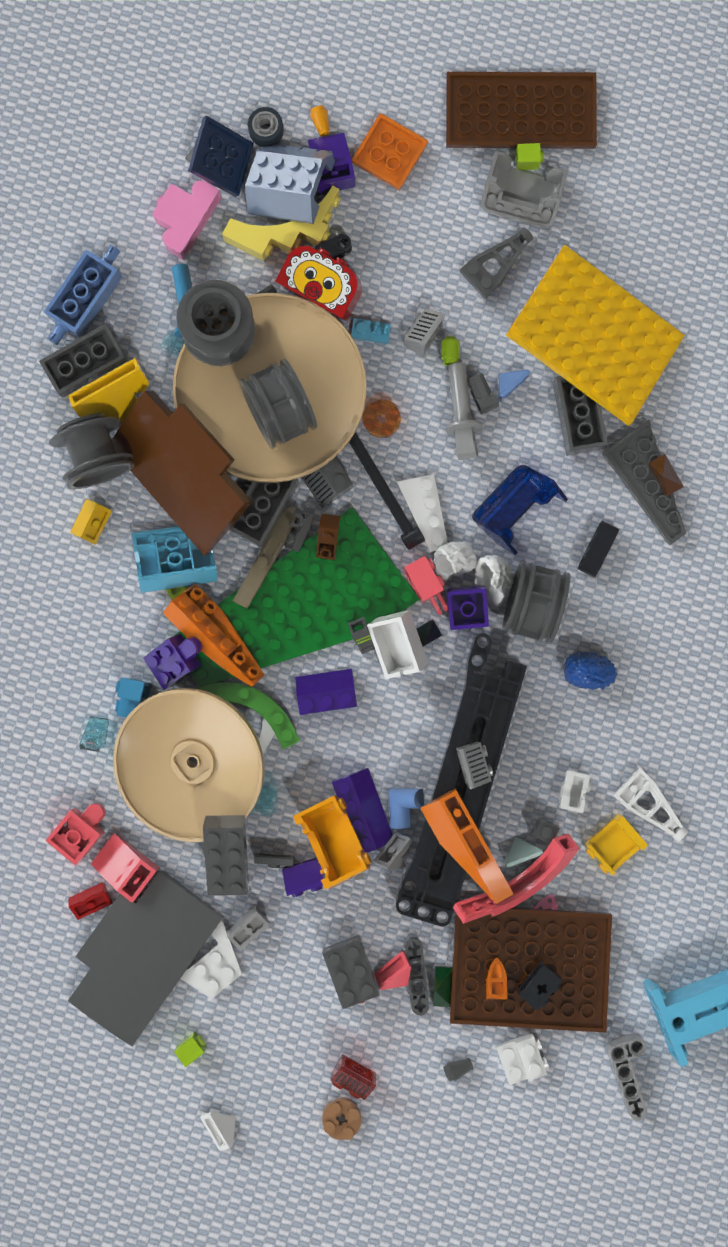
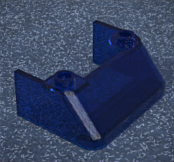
[472,465,568,556]

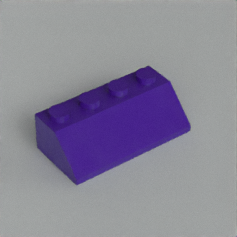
[332,768,393,853]

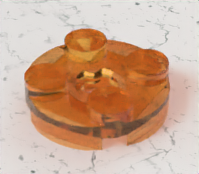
[363,399,401,438]

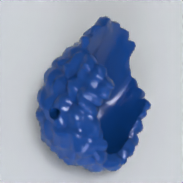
[564,651,617,690]

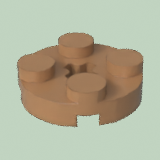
[322,1097,361,1140]

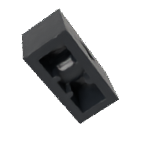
[517,960,562,1011]

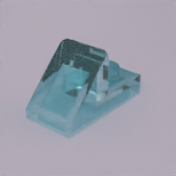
[79,716,109,752]

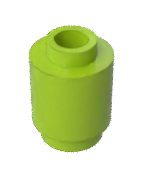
[441,336,460,366]

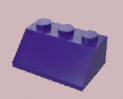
[295,669,357,715]

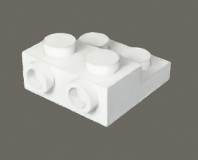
[496,1033,549,1085]

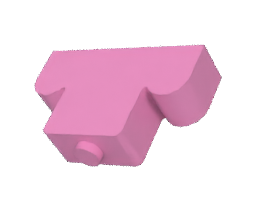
[153,180,222,260]

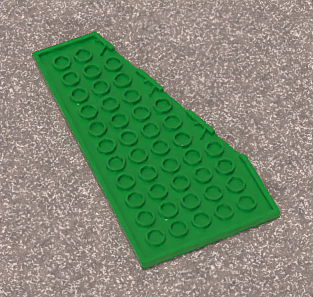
[174,508,419,687]

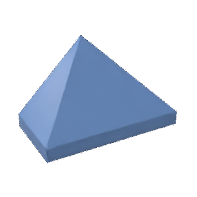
[498,370,531,402]

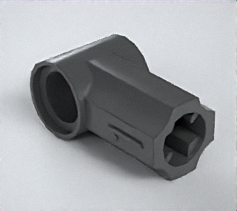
[468,373,499,415]

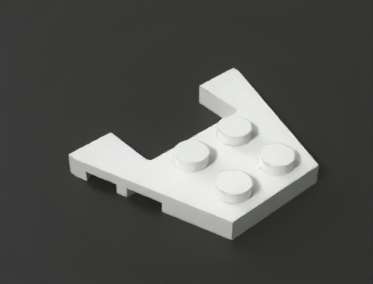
[180,919,243,999]

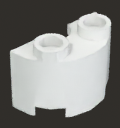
[559,770,592,813]

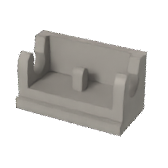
[227,904,270,951]

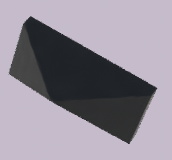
[417,619,442,647]

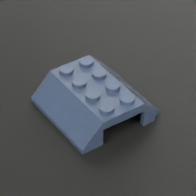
[245,144,335,224]

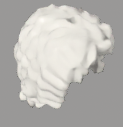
[474,555,513,607]

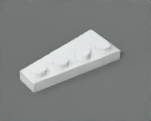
[397,474,448,553]

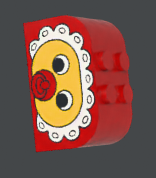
[275,246,362,322]

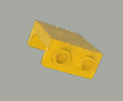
[584,814,648,876]

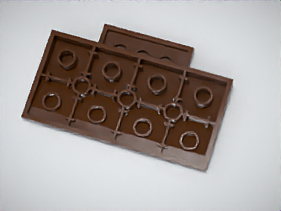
[112,390,252,556]

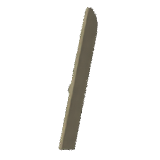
[233,506,297,609]

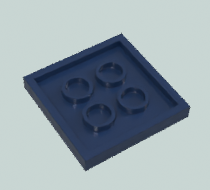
[188,115,254,197]

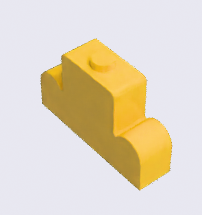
[68,358,149,423]

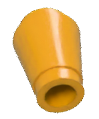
[310,105,330,137]

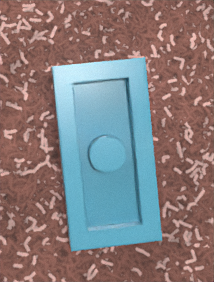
[351,318,391,344]

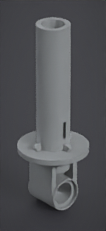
[446,362,483,460]

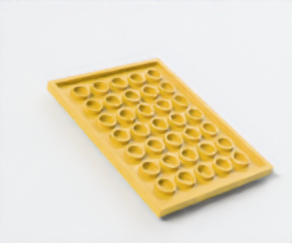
[505,245,685,426]

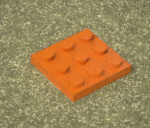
[352,113,428,191]

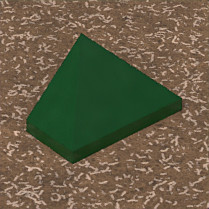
[433,966,452,1007]

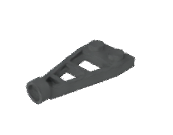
[460,227,533,299]

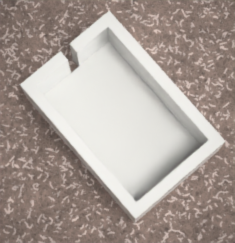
[367,610,428,679]

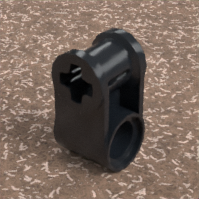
[315,234,352,260]

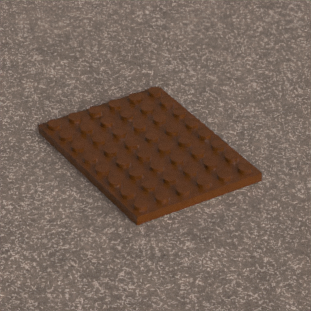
[449,907,612,1033]

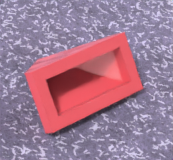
[374,951,411,990]

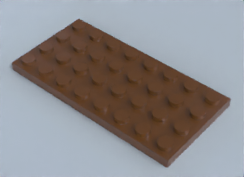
[446,72,597,149]

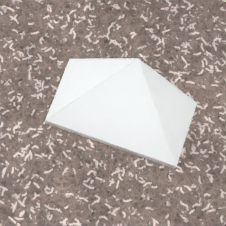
[200,1112,236,1151]

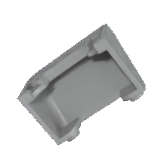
[481,150,568,227]

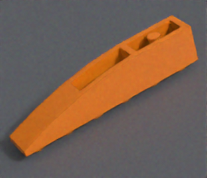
[163,583,265,687]
[420,788,513,904]

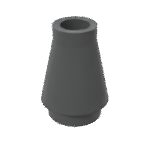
[443,1058,474,1082]

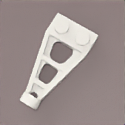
[613,768,688,842]

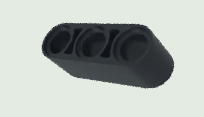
[577,520,619,578]

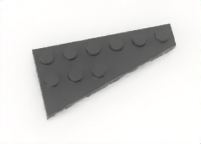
[602,419,686,545]

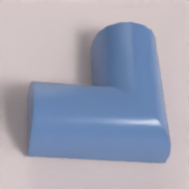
[389,788,424,829]

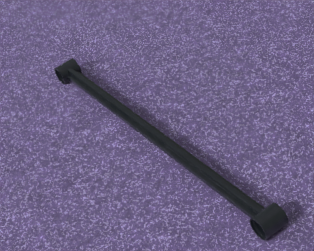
[256,284,425,550]

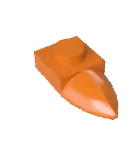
[486,958,508,1000]

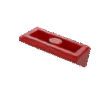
[68,882,113,920]

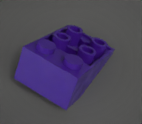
[308,133,355,195]

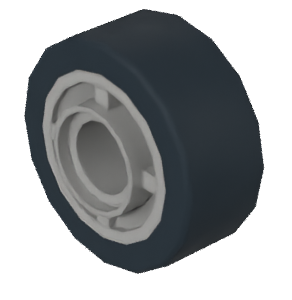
[247,107,284,147]

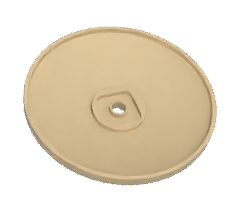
[113,688,265,842]

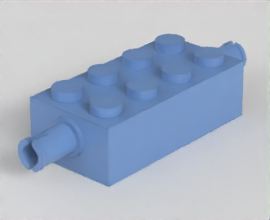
[44,245,122,346]

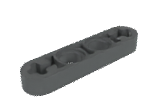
[405,937,429,1016]

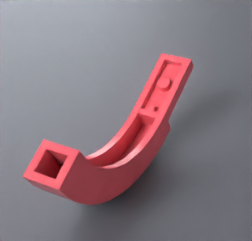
[453,833,580,924]

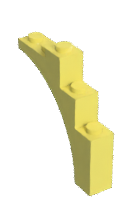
[222,186,341,261]

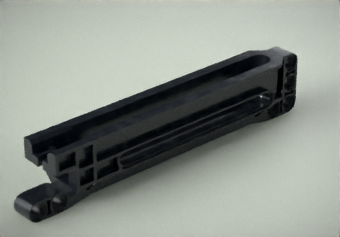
[395,633,527,927]

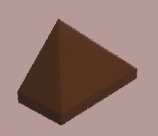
[648,454,684,497]

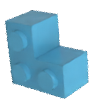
[115,677,151,718]

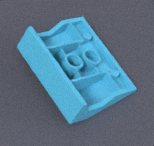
[132,526,218,593]

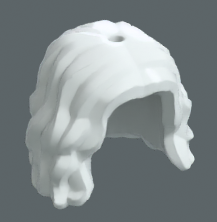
[434,542,477,582]

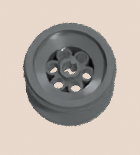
[176,280,255,366]
[49,413,134,489]

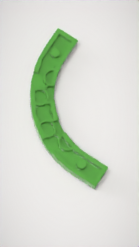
[195,682,301,750]

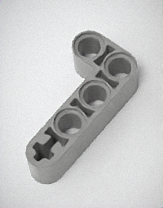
[606,1033,647,1121]

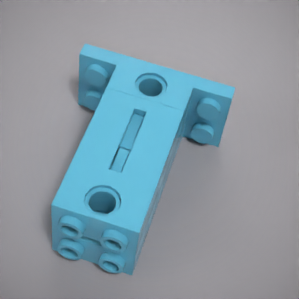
[642,969,728,1067]

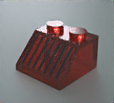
[330,1054,376,1100]

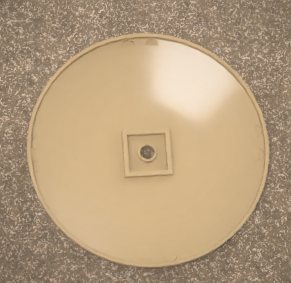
[173,293,366,483]

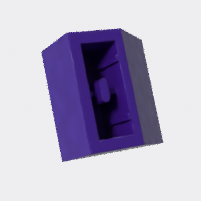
[282,857,325,897]

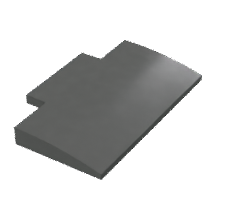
[68,870,224,1046]

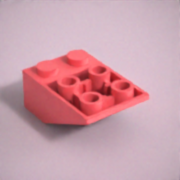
[91,833,160,903]

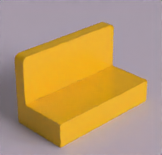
[70,499,112,545]

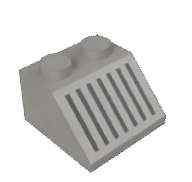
[403,308,445,357]
[456,742,493,789]

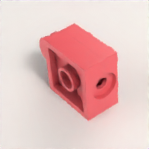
[403,556,449,616]
[45,803,106,866]

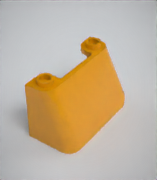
[293,795,372,889]

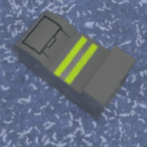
[348,617,375,654]

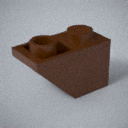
[316,513,341,560]

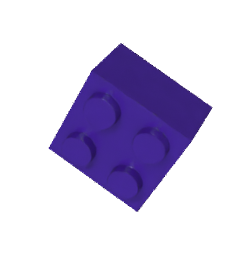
[447,585,489,630]

